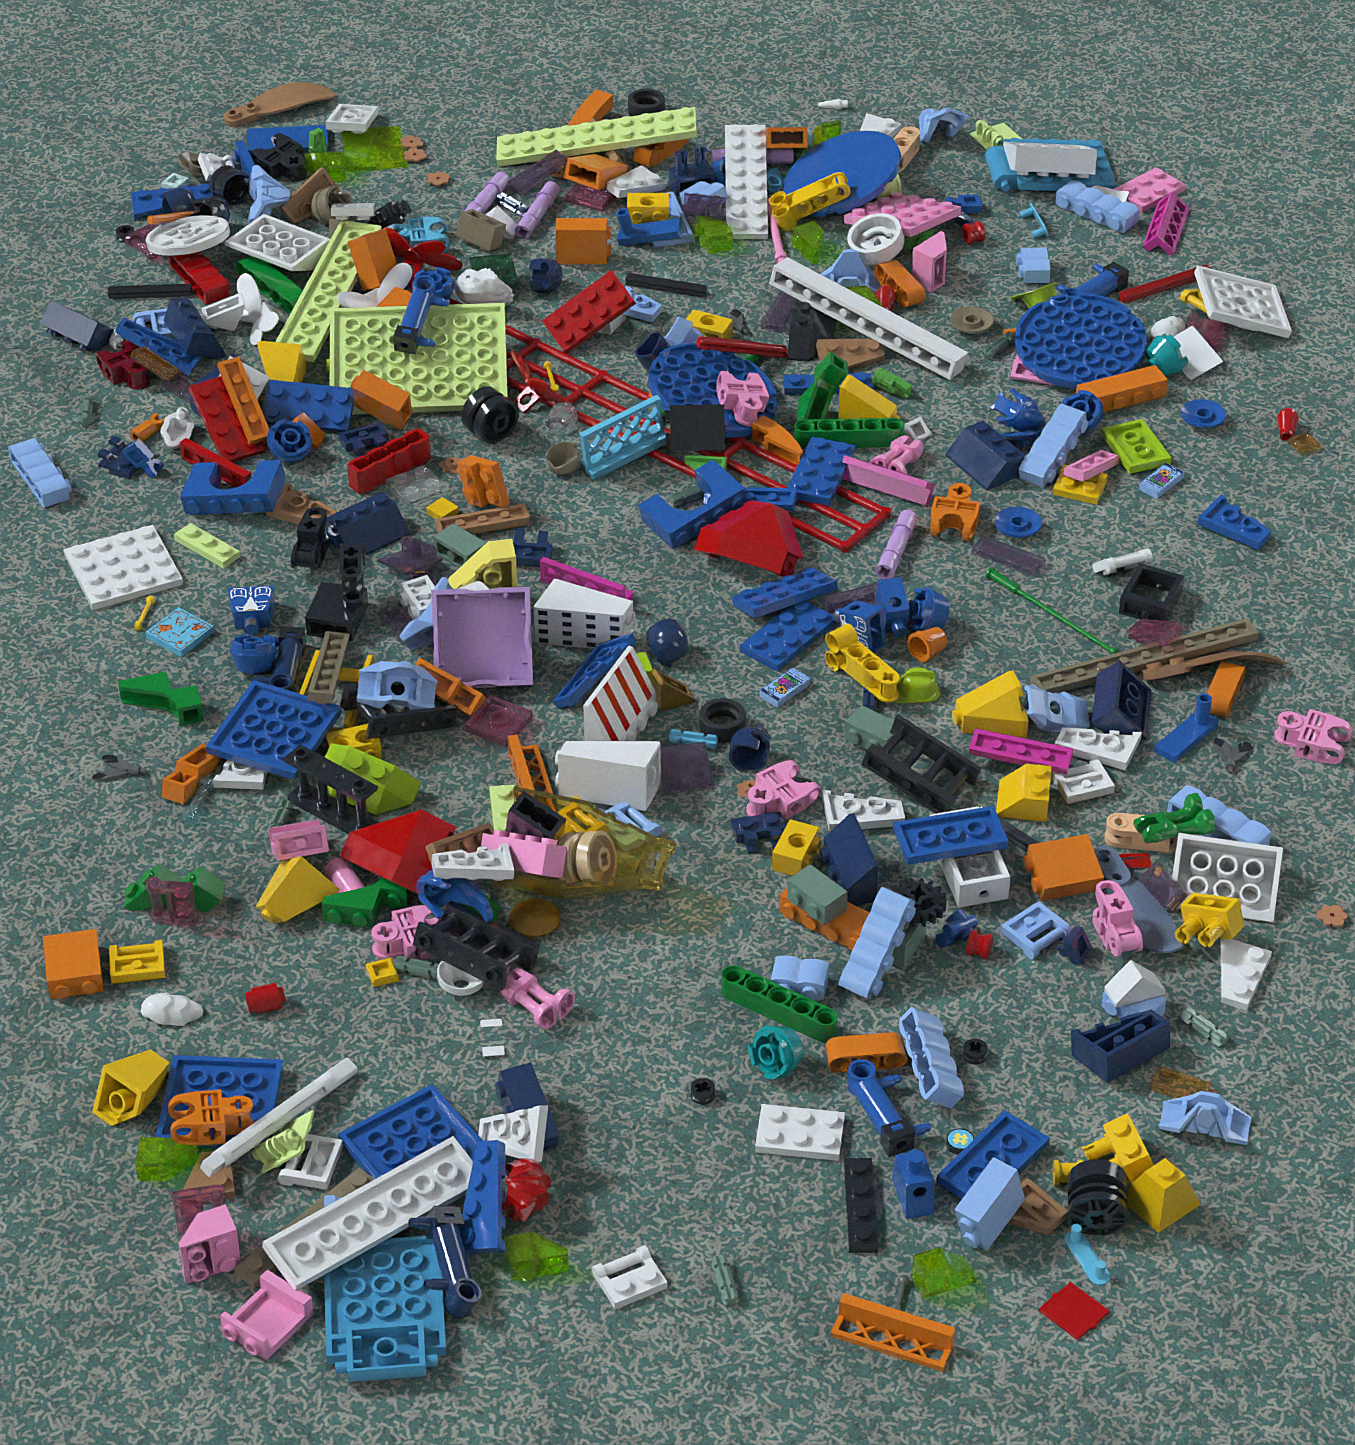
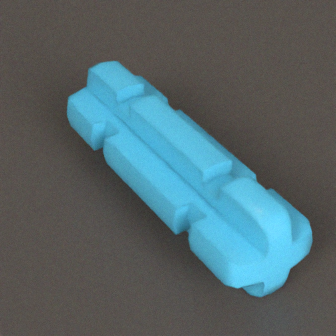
[669,729,718,749]

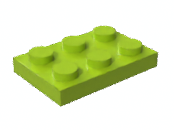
[1101,419,1172,474]

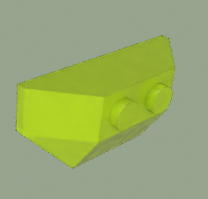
[325,743,422,815]

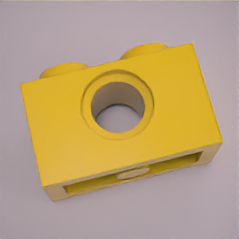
[627,193,669,224]
[686,309,733,339]
[772,819,822,876]

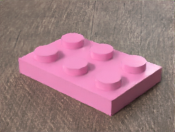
[1114,168,1186,212]

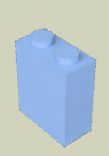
[955,1157,1025,1251]

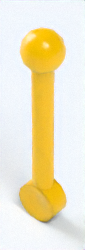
[543,361,559,393]
[134,596,155,631]

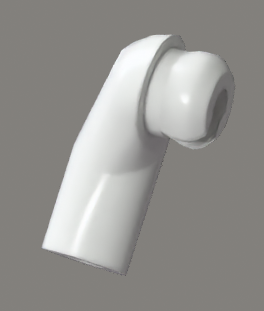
[109,329,124,350]

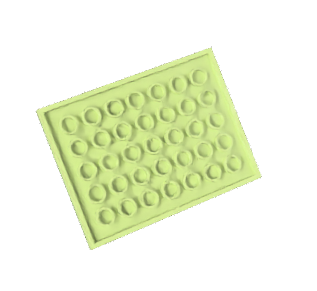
[330,303,508,415]

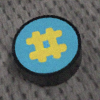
[946,1128,975,1155]

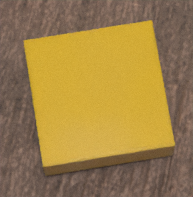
[426,497,459,519]
[365,958,399,988]

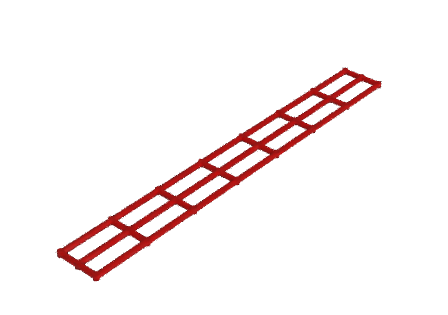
[405,277,891,553]

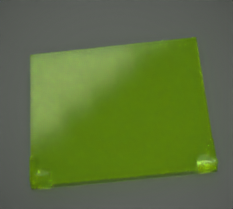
[340,126,408,173]

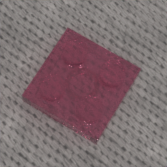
[465,695,533,747]

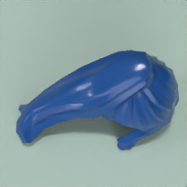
[990,388,1045,432]
[416,870,493,922]

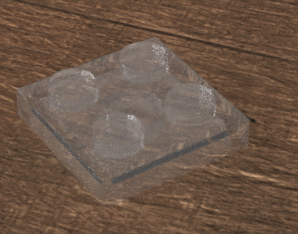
[386,465,448,510]

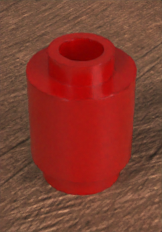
[245,982,286,1014]

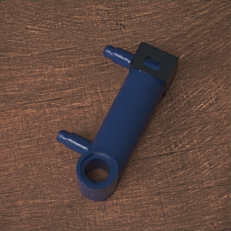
[252,627,307,692]
[408,1205,482,1319]

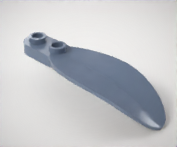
[1094,846,1184,953]

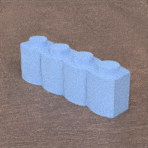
[1056,180,1140,233]
[1019,404,1088,487]
[8,438,72,508]
[1167,786,1271,845]
[838,887,916,999]
[899,1007,964,1108]

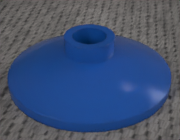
[1181,399,1226,428]
[1001,430,1043,446]
[995,507,1042,538]

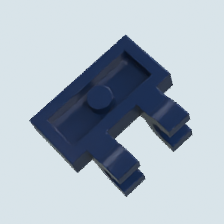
[338,422,389,458]
[98,436,151,479]
[513,528,553,567]
[731,812,786,854]

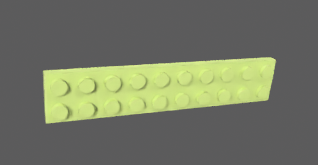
[496,107,697,167]
[276,220,381,362]

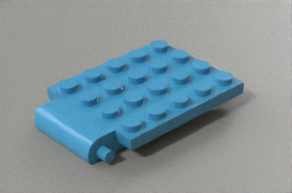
[985,138,1117,192]
[324,1236,446,1383]

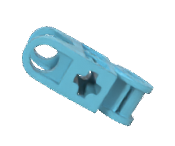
[388,217,450,252]

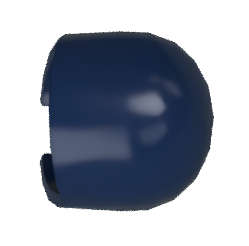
[162,187,196,214]
[529,258,563,293]
[635,331,671,371]
[646,618,689,667]
[729,723,772,770]

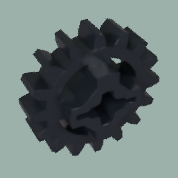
[368,200,412,229]
[892,878,947,927]

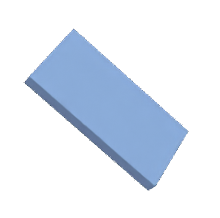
[652,192,695,248]

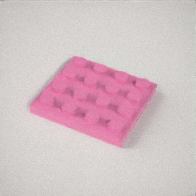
[844,192,961,237]

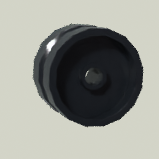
[461,386,519,444]

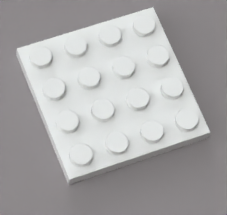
[64,525,183,610]

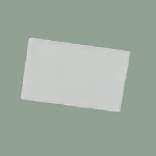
[1174,326,1223,380]

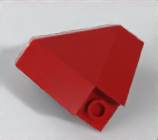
[694,500,804,577]
[339,809,457,894]

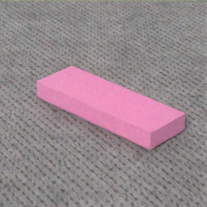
[1064,449,1120,481]

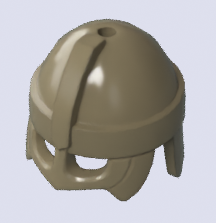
[311,184,351,225]

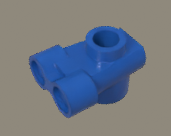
[935,909,978,947]

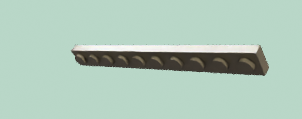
[1030,618,1259,694]

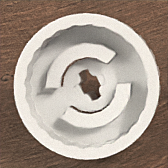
[847,214,905,265]

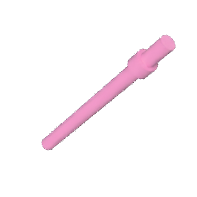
[767,198,787,264]

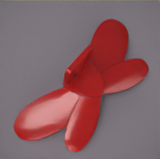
[384,227,463,280]
[511,350,575,413]

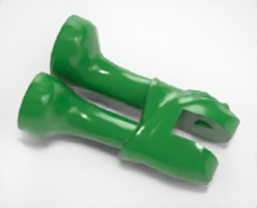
[1133,793,1215,843]

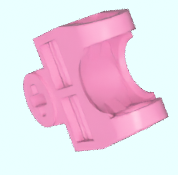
[717,371,769,427]
[1274,709,1353,764]
[746,760,821,820]
[1092,881,1143,956]
[372,905,452,960]

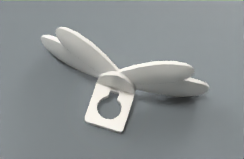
[337,263,412,308]
[237,273,287,345]

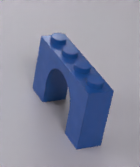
[638,459,747,549]
[180,460,286,515]

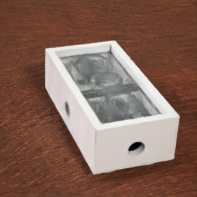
[929,806,1010,908]

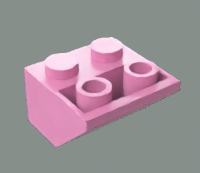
[912,231,947,293]
[179,1204,241,1284]

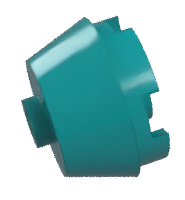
[1145,333,1188,376]
[748,1025,803,1079]

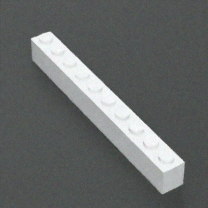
[769,257,968,380]

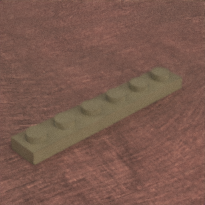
[307,631,350,704]
[234,1168,374,1289]

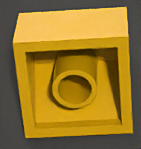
[996,764,1051,822]

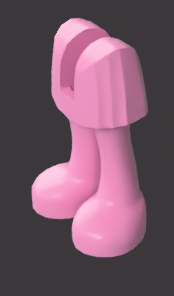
[869,435,924,475]
[499,967,575,1029]

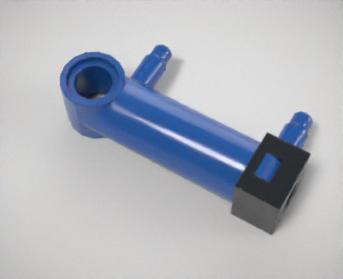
[1056,262,1129,296]
[393,275,450,355]
[847,1059,931,1157]

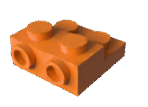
[457,455,510,507]

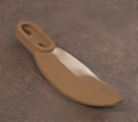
[223,82,336,127]
[1142,651,1285,680]

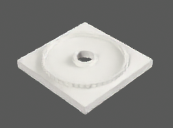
[1194,265,1292,338]

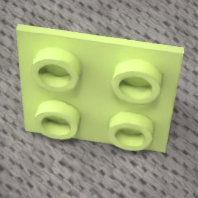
[970,120,1022,150]
[252,1110,315,1173]

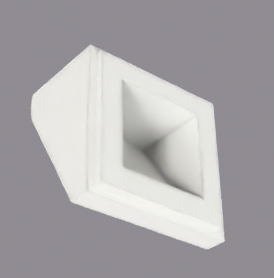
[904,416,932,442]

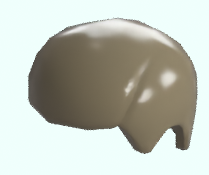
[545,441,581,475]

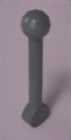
[895,1275,910,1310]

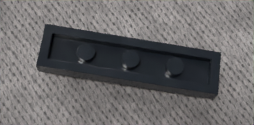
[844,1158,878,1253]

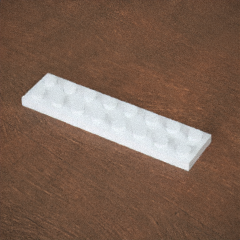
[725,124,768,239]
[262,1136,473,1290]

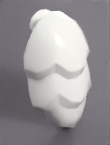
[1150,316,1186,340]
[160,407,194,450]
[141,992,203,1026]

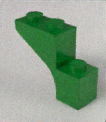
[798,351,848,421]
[118,671,204,726]
[124,863,225,912]
[321,877,413,927]

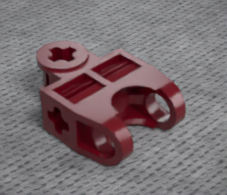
[95,340,151,390]

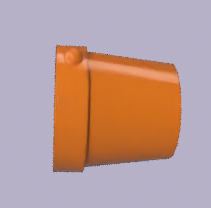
[907,627,947,663]

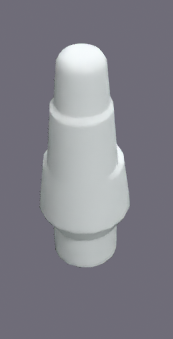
[818,99,848,110]

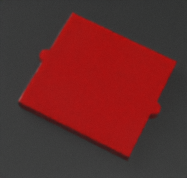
[1038,1282,1109,1341]

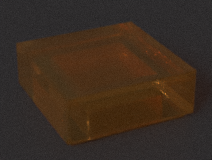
[1288,432,1321,455]

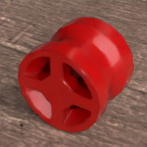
[961,221,986,245]
[966,929,994,960]

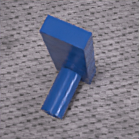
[616,208,681,246]
[1154,693,1219,763]

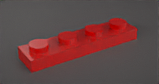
[180,438,252,488]

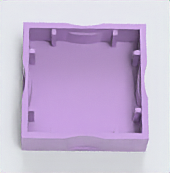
[431,587,533,688]

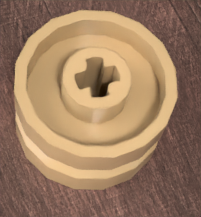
[558,831,617,889]

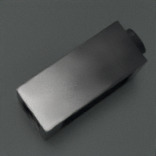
[1119,563,1184,626]

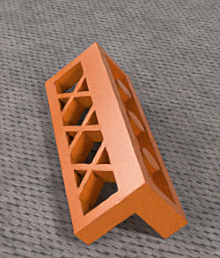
[218,357,269,446]
[508,734,558,811]
[831,1293,956,1372]

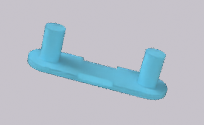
[1019,203,1049,239]
[1064,1224,1110,1285]

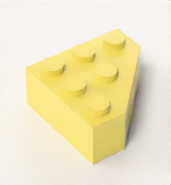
[448,539,517,590]

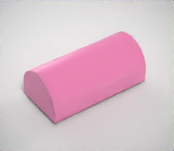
[324,857,365,893]

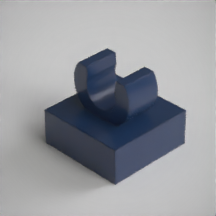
[1056,927,1093,964]

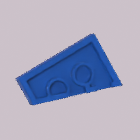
[1198,494,1271,550]

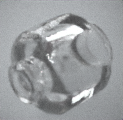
[545,402,578,436]

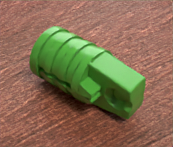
[308,128,328,165]
[872,368,912,399]

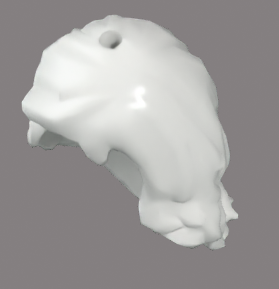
[455,268,514,306]

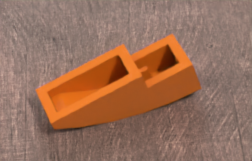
[568,89,613,126]
[633,138,689,167]
[752,415,803,465]
[415,658,487,720]
[161,744,221,804]

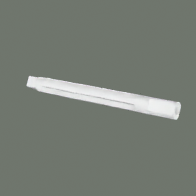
[200,1058,358,1177]

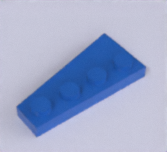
[131,184,213,221]
[115,318,203,376]
[553,633,637,709]
[460,1140,505,1254]

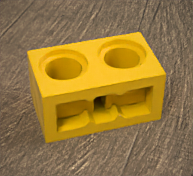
[325,724,382,759]

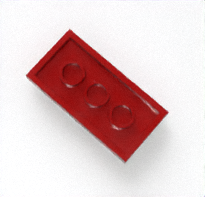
[542,270,636,354]
[189,376,266,462]

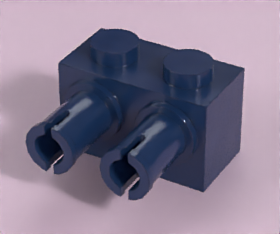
[669,147,715,196]

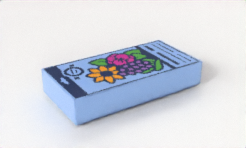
[1139,463,1185,499]
[760,667,811,708]

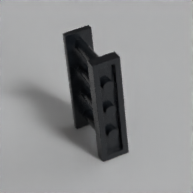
[340,682,458,739]
[861,714,982,813]
[283,744,379,835]
[413,900,540,991]

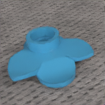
[767,168,785,193]

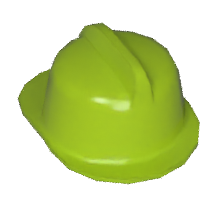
[1010,283,1060,309]
[893,667,941,704]

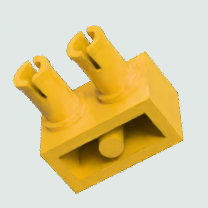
[1175,892,1244,947]
[1082,1113,1154,1184]

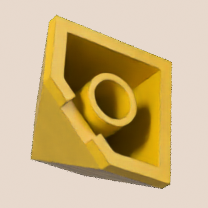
[257,341,308,383]
[838,375,899,419]
[952,670,1029,738]
[256,856,340,923]
[92,1049,170,1126]
[1127,1158,1200,1233]

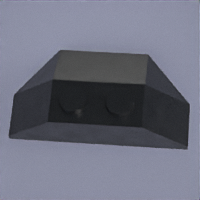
[787,302,837,362]

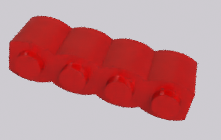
[168,251,231,305]
[347,428,431,494]

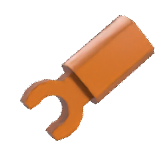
[130,413,166,442]

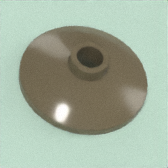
[177,152,204,177]
[950,306,993,334]

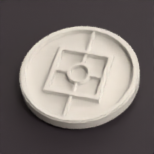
[146,216,230,255]

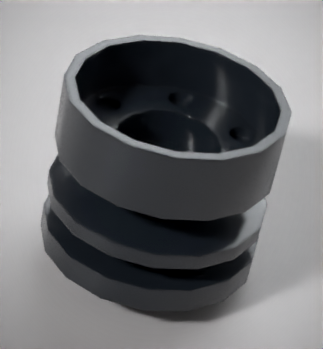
[1067,1159,1128,1236]

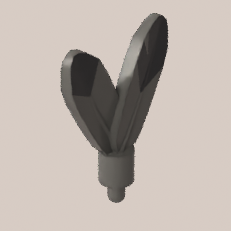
[730,309,749,334]
[1213,738,1251,773]
[92,755,147,782]

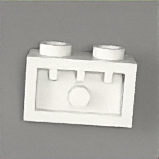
[399,575,435,621]

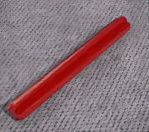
[1119,264,1211,303]
[696,336,788,358]

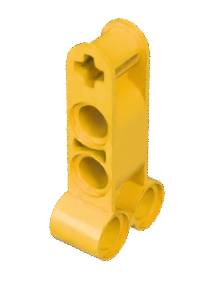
[769,172,851,232]
[825,624,900,702]

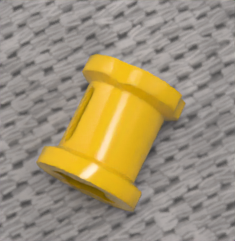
[1052,1160,1083,1186]

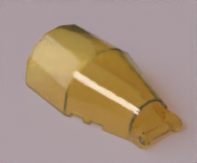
[485,786,677,899]

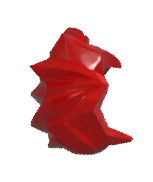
[502,1158,551,1223]

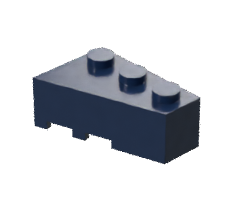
[1071,1009,1170,1083]
[495,1062,559,1150]

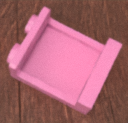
[268,819,329,861]
[220,1270,314,1360]

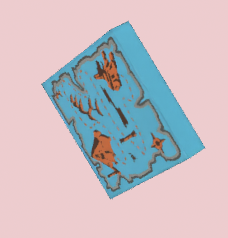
[146,607,214,657]

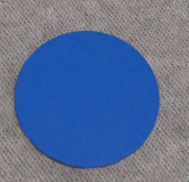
[783,131,902,217]
[1015,293,1147,389]
[648,343,778,438]

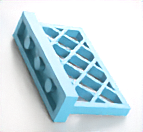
[579,395,666,480]

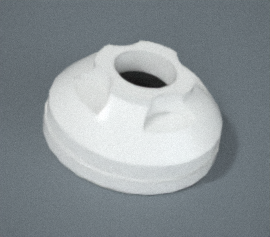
[437,961,484,996]

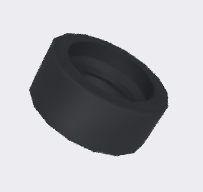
[628,88,665,117]
[699,698,746,743]

